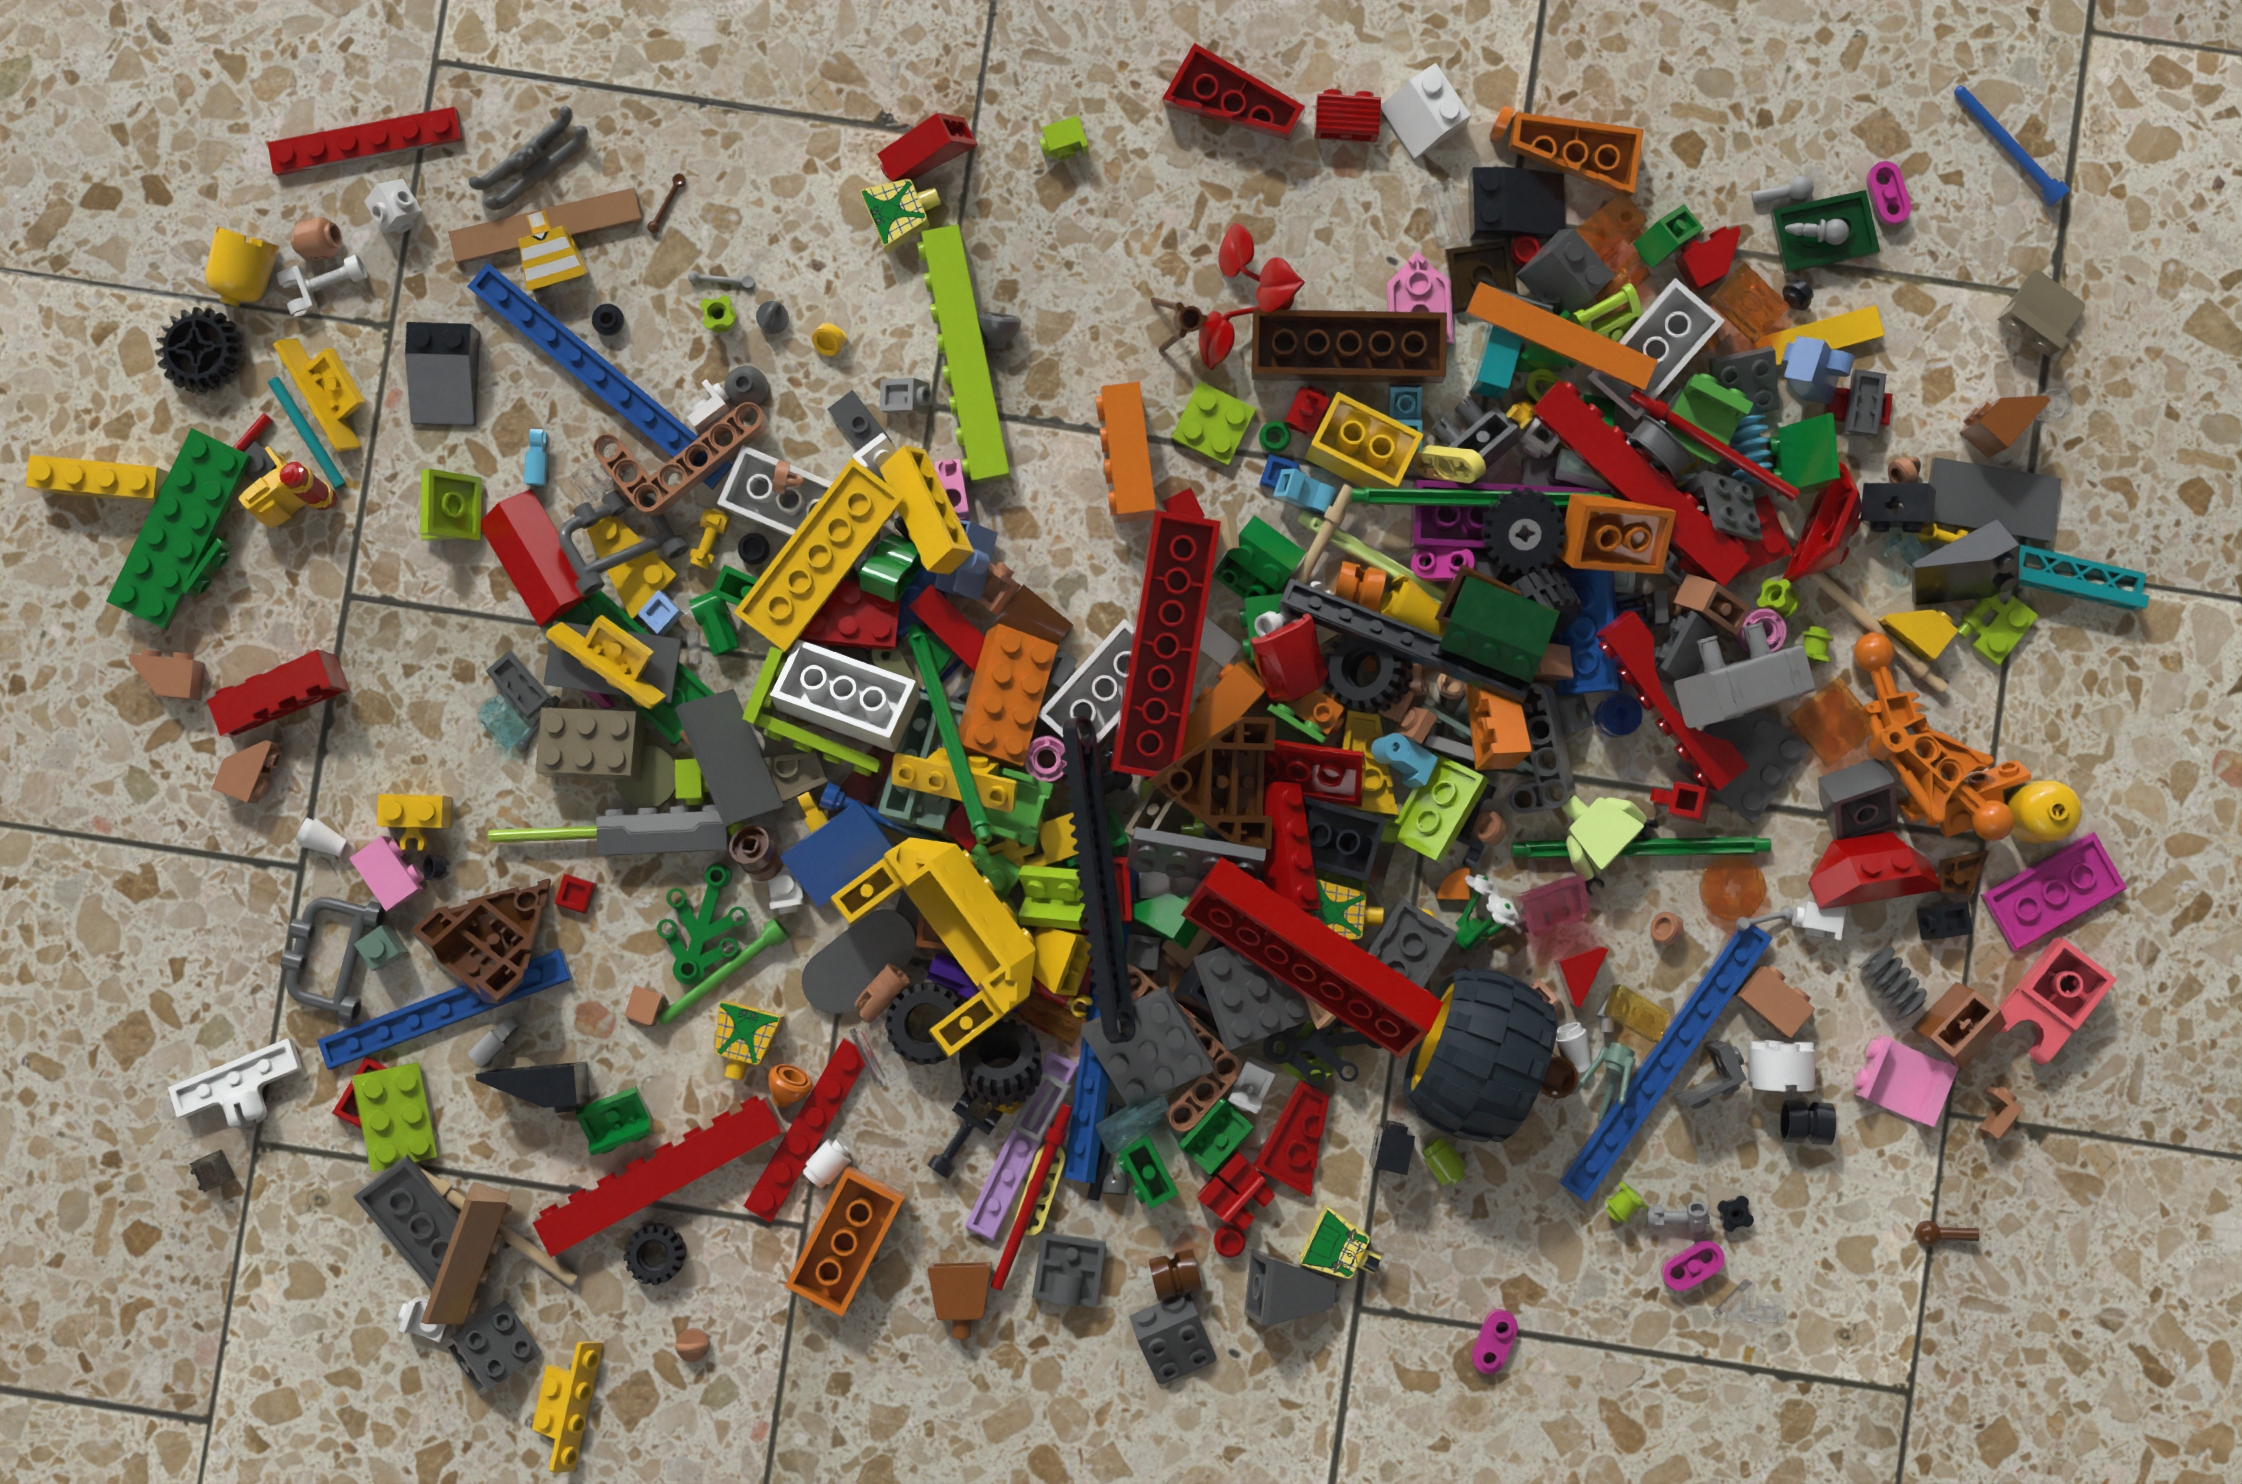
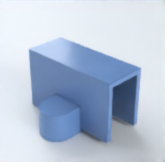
[1781,336,1855,405]
[934,520,998,601]

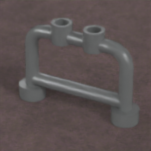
[558,490,690,597]
[280,897,386,1023]

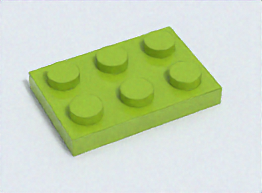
[1394,752,1490,864]
[351,1062,437,1172]

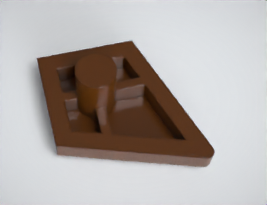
[1936,850,1989,896]

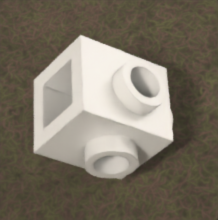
[364,179,422,234]

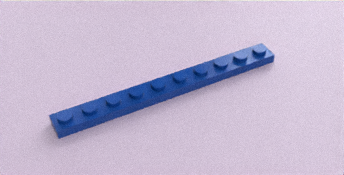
[467,262,733,490]
[1063,867,1138,1183]
[1558,925,1773,1203]

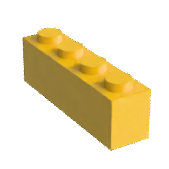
[879,445,974,575]
[25,455,169,503]

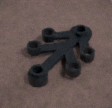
[1263,1018,1383,1086]

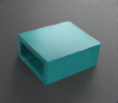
[1469,324,1523,401]

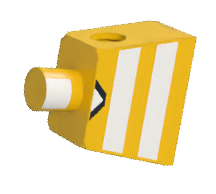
[519,210,590,291]

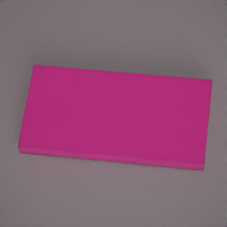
[1980,832,2127,951]

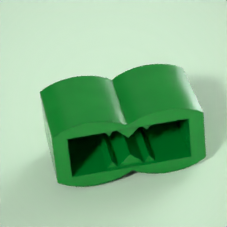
[858,533,923,603]

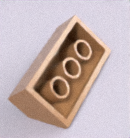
[421,1182,513,1324]

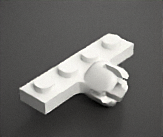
[168,1038,303,1129]

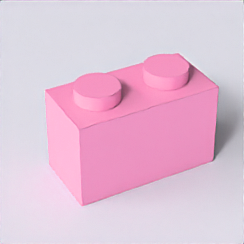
[349,836,426,911]

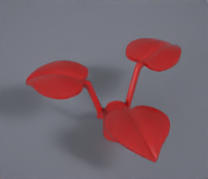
[1198,222,1305,370]

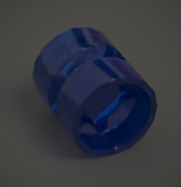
[1593,694,1643,738]

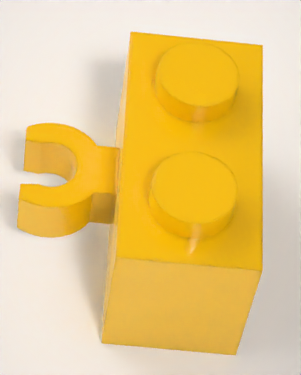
[377,794,452,851]

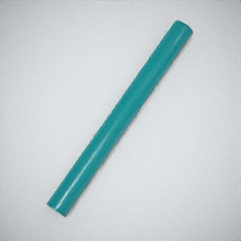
[268,377,346,490]

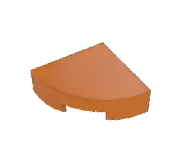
[1436,867,1470,900]

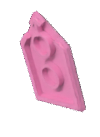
[1387,251,1454,346]

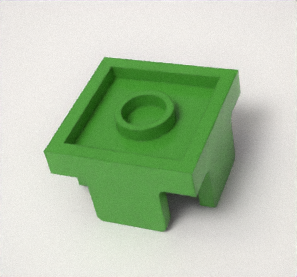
[982,768,1054,848]

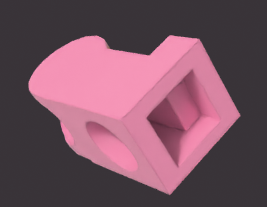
[935,459,971,521]

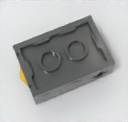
[1365,898,1457,989]

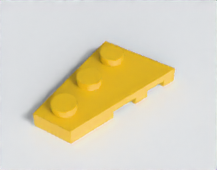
[586,516,678,620]
[1334,711,1399,815]

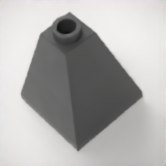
[1244,1249,1340,1326]

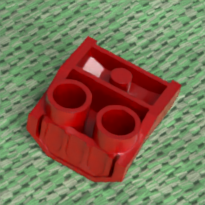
[1250,613,1328,702]

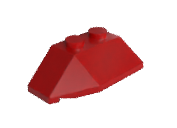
[1782,462,1862,583]
[1808,831,1941,910]

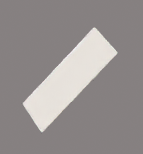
[1200,616,1242,668]

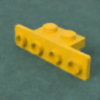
[273,338,366,452]
[545,615,666,709]
[891,747,1017,813]
[532,1341,603,1473]

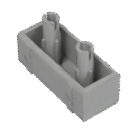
[1674,622,1816,728]

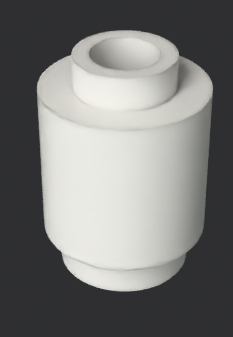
[803,1139,851,1188]

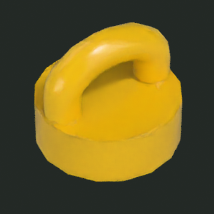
[812,323,848,356]

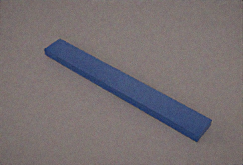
[317,949,573,1070]

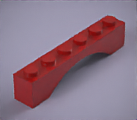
[1595,611,1749,791]

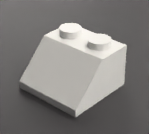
[1380,63,1471,160]

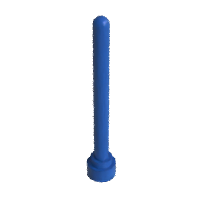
[1954,86,2071,207]
[819,782,967,851]

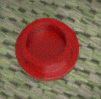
[1510,236,1541,267]
[1213,1224,1246,1258]

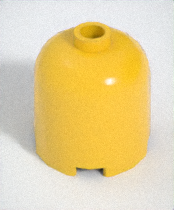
[205,226,280,307]
[2005,780,2083,844]

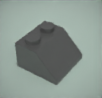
[1516,228,1615,316]
[1818,758,1898,840]

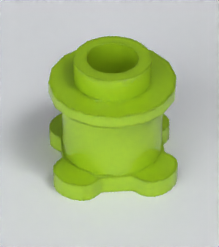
[700,295,736,333]
[1757,579,1800,618]
[1801,626,1834,664]
[1605,1180,1649,1224]

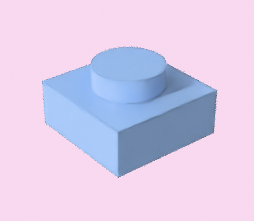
[637,590,684,636]

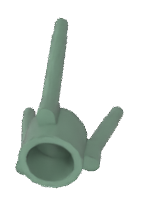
[1572,1042,1636,1122]

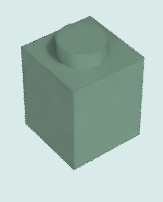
[354,925,409,971]

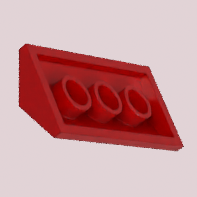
[481,489,593,628]
[1264,740,1366,807]

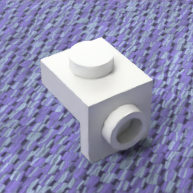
[1229,1055,1277,1114]

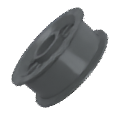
[1625,414,1696,482]

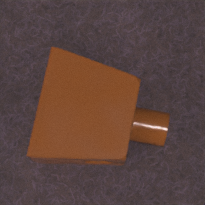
[928,1262,992,1339]

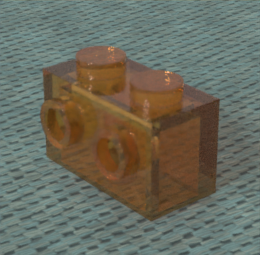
[1575,191,1648,264]

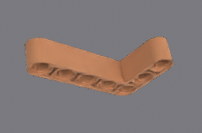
[593,402,768,517]
[1127,964,1242,1132]

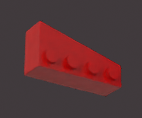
[1162,43,1305,141]
[206,649,350,738]

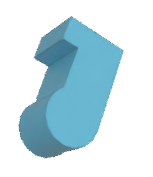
[1273,469,1338,515]
[1371,733,1438,789]

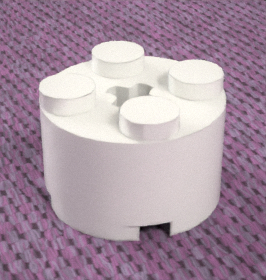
[1748,1039,1815,1092]

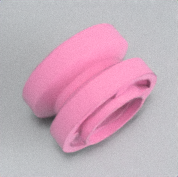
[1735,609,1787,653]
[1024,736,1067,782]

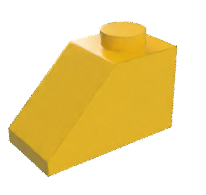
[1877,610,1959,662]

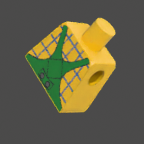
[1309,880,1384,939]
[715,1000,784,1080]

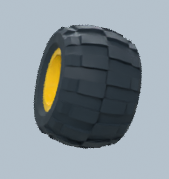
[1403,968,1558,1143]

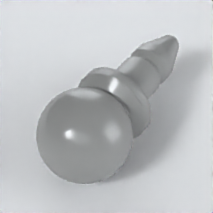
[1785,219,1849,245]

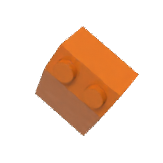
[1558,494,1676,574]

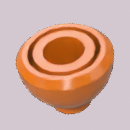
[768,1064,813,1108]

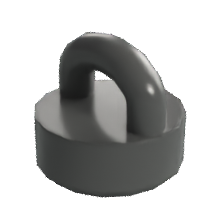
[756,301,789,334]

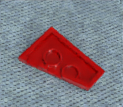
[1253,1080,1329,1197]

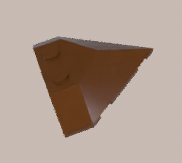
[1147,717,1275,849]
[411,878,551,1004]

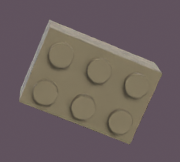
[535,707,646,781]

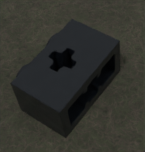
[1860,483,1936,533]
[1369,1120,1415,1175]

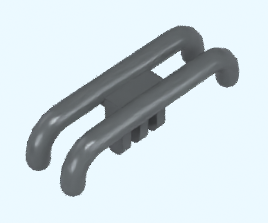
[469,106,588,210]

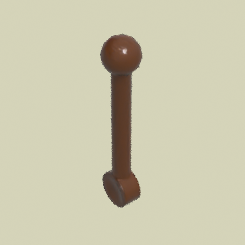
[647,173,686,233]

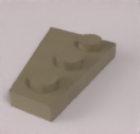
[763,752,829,803]

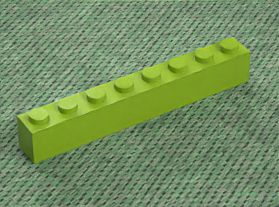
[917,224,1011,485]

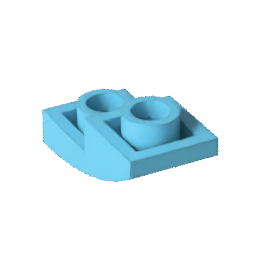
[1388,385,1422,453]

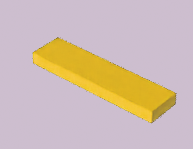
[1752,305,1885,367]

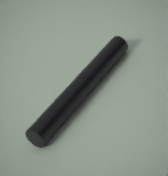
[1087,1103,1123,1201]

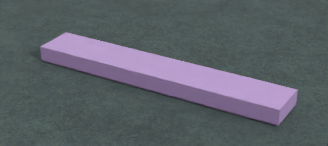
[964,1050,1079,1241]

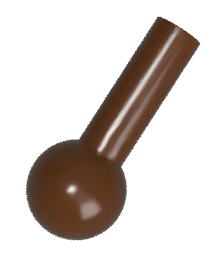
[1914,1220,1979,1247]

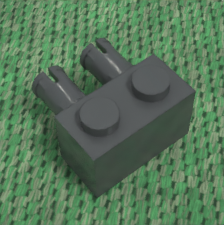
[1431,396,1518,470]

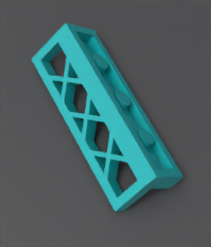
[2016,545,2150,611]

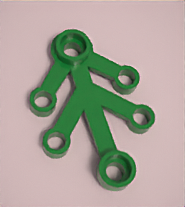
[657,863,749,985]

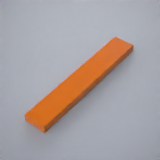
[1465,282,1658,391]

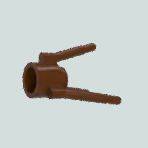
[1151,297,1208,352]

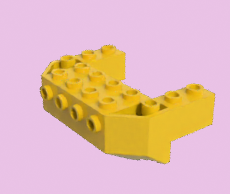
[830,837,1036,1059]

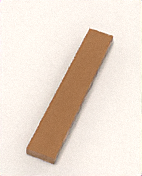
[448,188,643,265]

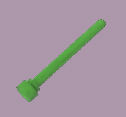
[659,918,790,1025]

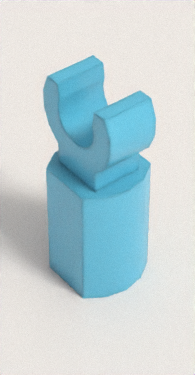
[524,429,549,486]

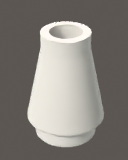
[295,818,348,857]
[1556,1022,1591,1073]

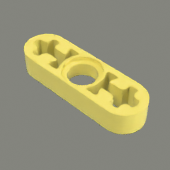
[1412,445,1486,483]
[1015,1143,1065,1235]

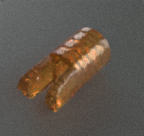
[1594,252,1651,312]

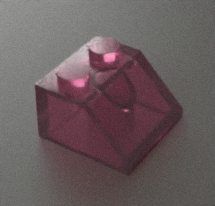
[1511,875,1590,937]

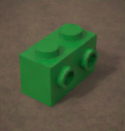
[1116,1133,1179,1210]

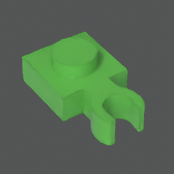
[970,843,1021,898]

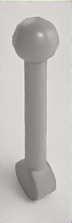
[688,271,755,289]
[1735,907,1793,931]

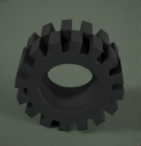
[623,1223,686,1285]

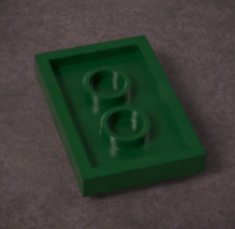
[1770,190,1880,274]

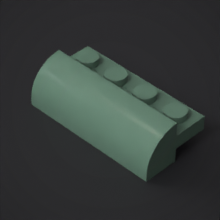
[878,692,965,833]

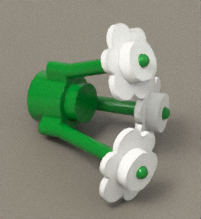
[1455,875,1522,952]

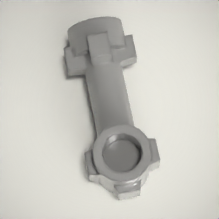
[1647,1201,1710,1233]

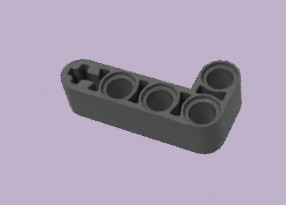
[1508,681,1575,814]

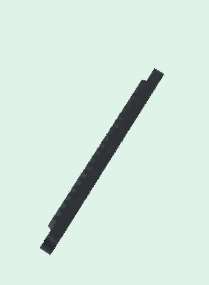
[1060,715,1136,1044]

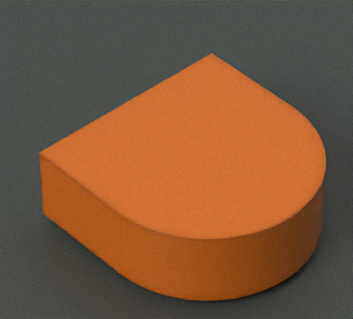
[1489,105,1515,143]

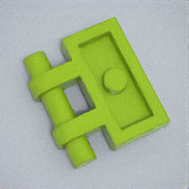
[1956,592,2039,666]

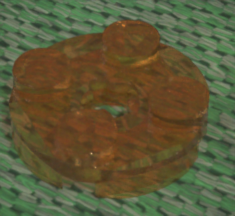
[1699,856,1766,921]

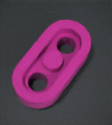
[1866,161,1911,226]
[1411,547,1477,581]
[1661,1240,1724,1291]
[1471,1309,1518,1374]

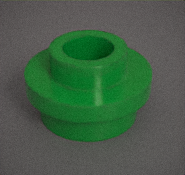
[1259,421,1291,454]

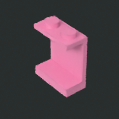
[1853,1034,1959,1127]

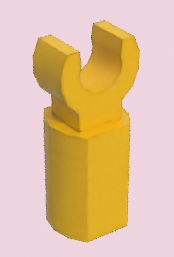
[1506,398,1535,430]
[797,791,829,833]

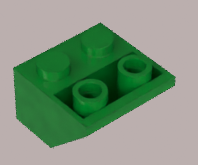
[1212,515,1306,599]

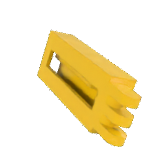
[987,813,1079,869]

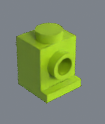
[1038,115,1089,160]
[675,759,710,805]

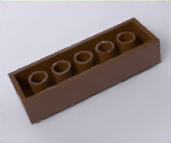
[1251,309,1447,383]

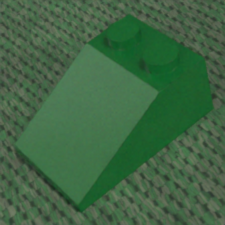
[1767,413,1840,496]

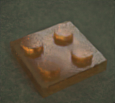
[1708,263,1791,344]
[1786,677,1872,767]

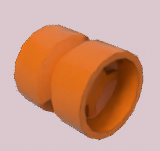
[1334,561,1387,611]

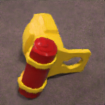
[238,445,337,528]

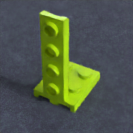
[742,646,883,777]

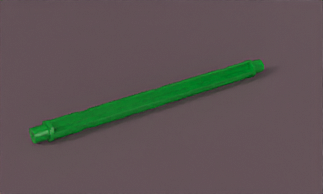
[1351,486,1612,508]
[907,624,992,844]
[1511,836,1771,859]

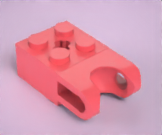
[1998,937,2117,1065]

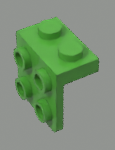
[1664,373,1754,465]

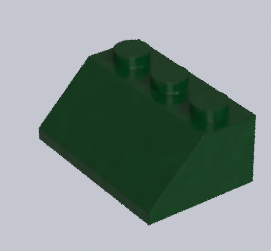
[1439,576,1560,683]

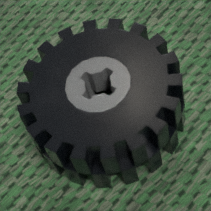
[1480,487,1566,574]

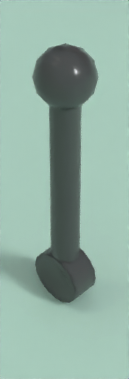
[516,695,561,752]

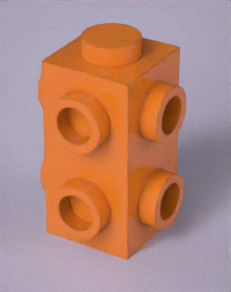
[1271,690,1346,737]

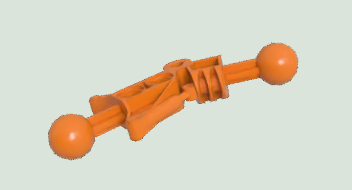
[1853,632,2015,841]

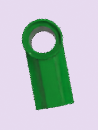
[689,591,740,657]

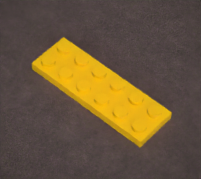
[733,458,905,653]

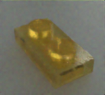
[1603,984,1670,1043]

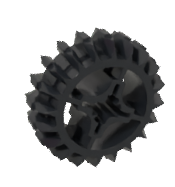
[155,307,246,394]

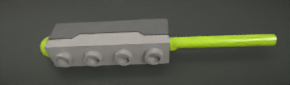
[488,805,745,856]

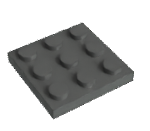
[1674,709,1811,824]
[1193,945,1312,1051]
[1081,986,1215,1108]

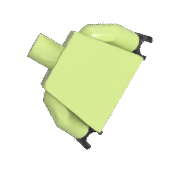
[1562,795,1659,896]

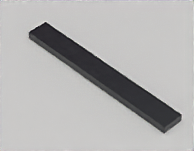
[1278,578,1531,705]

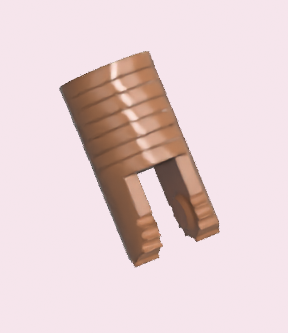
[855,963,910,1023]

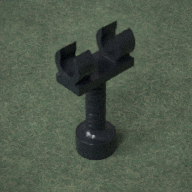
[1455,784,1497,869]
[927,1090,1003,1179]

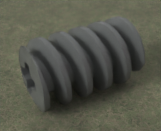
[1858,947,1927,1021]

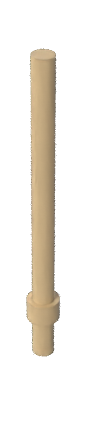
[1294,484,1354,584]
[1809,572,1949,694]
[418,1166,578,1287]

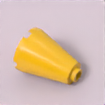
[1376,574,1447,637]

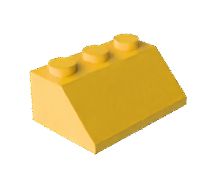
[1304,392,1424,489]

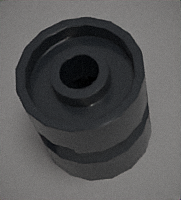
[1780,1100,1836,1145]

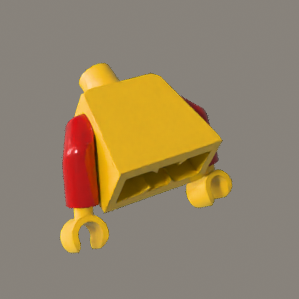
[1028,918,1093,1017]

